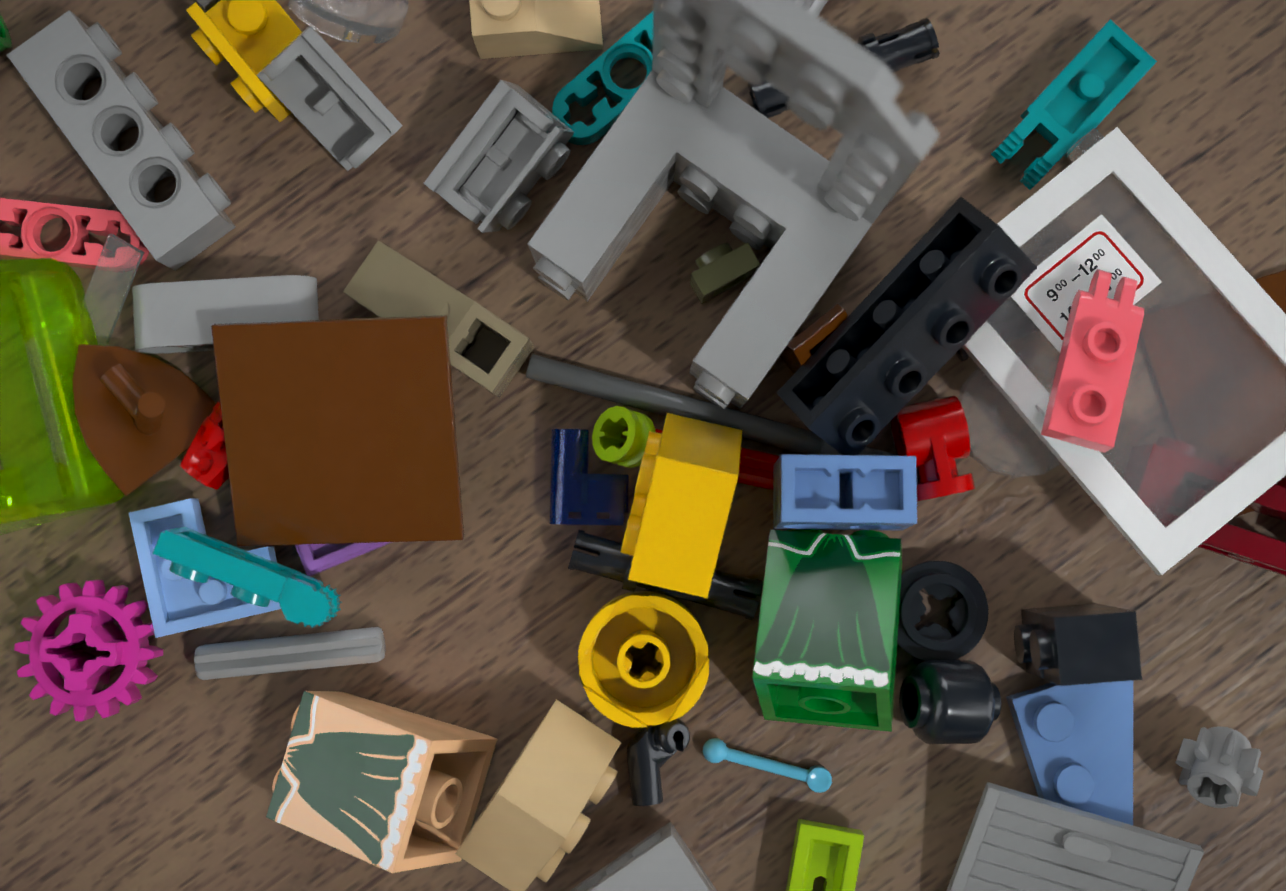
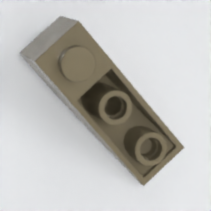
[343,240,535,398]

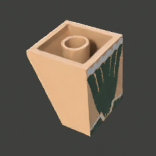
[266,691,497,873]

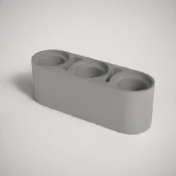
[132,275,319,354]

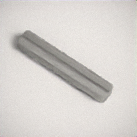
[194,627,386,680]

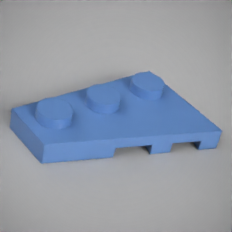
[1006,680,1133,825]

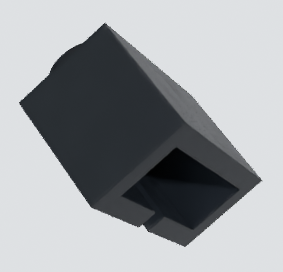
[1014,603,1142,686]

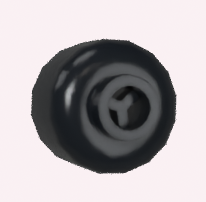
[899,660,1001,744]

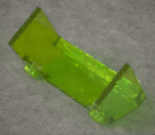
[0,258,124,535]

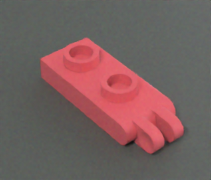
[1041,269,1144,453]

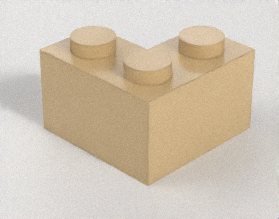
[455,699,621,891]

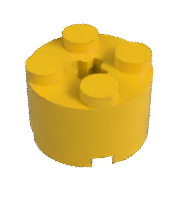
[578,591,710,728]

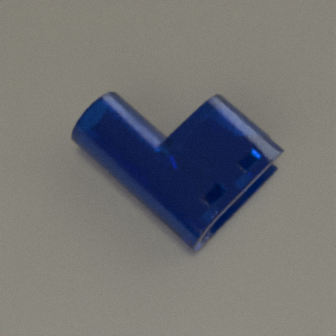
[549,429,629,526]

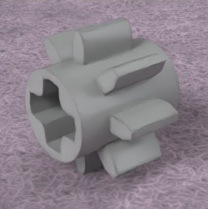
[1175,726,1264,808]

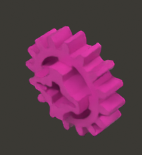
[14,580,164,722]

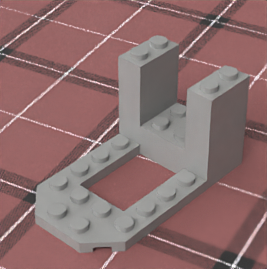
[528,0,940,410]

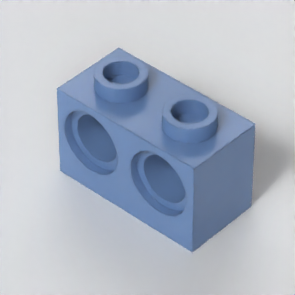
[773,454,917,531]

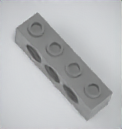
[7,10,236,271]

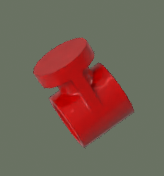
[891,395,975,501]

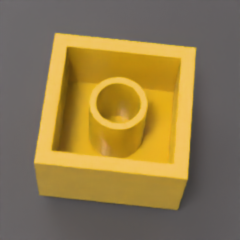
[621,413,742,598]

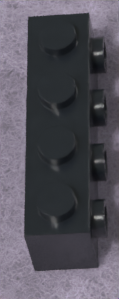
[777,197,1037,455]

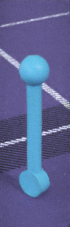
[702,738,832,793]

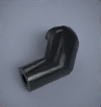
[627,719,690,806]

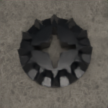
[897,561,989,661]

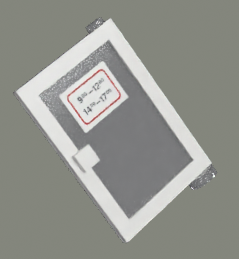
[962,127,1286,575]

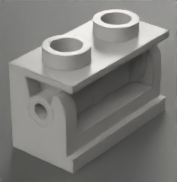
[424,80,575,233]

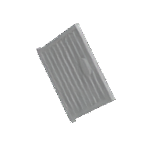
[946,782,1204,891]

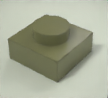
[689,242,760,305]

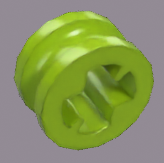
[592,406,656,468]

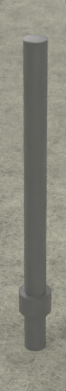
[526,354,898,456]

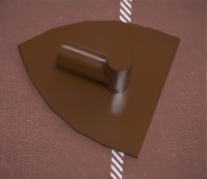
[72,344,215,497]

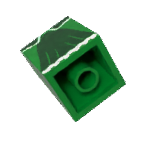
[752,529,902,732]

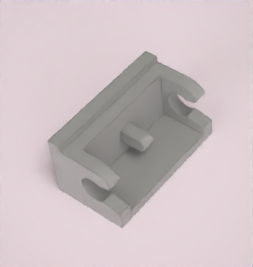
[256,26,403,171]

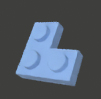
[129,498,281,638]

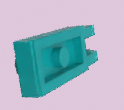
[991,19,1157,190]
[152,527,342,628]

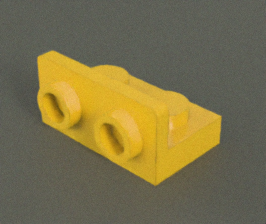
[186,0,302,122]

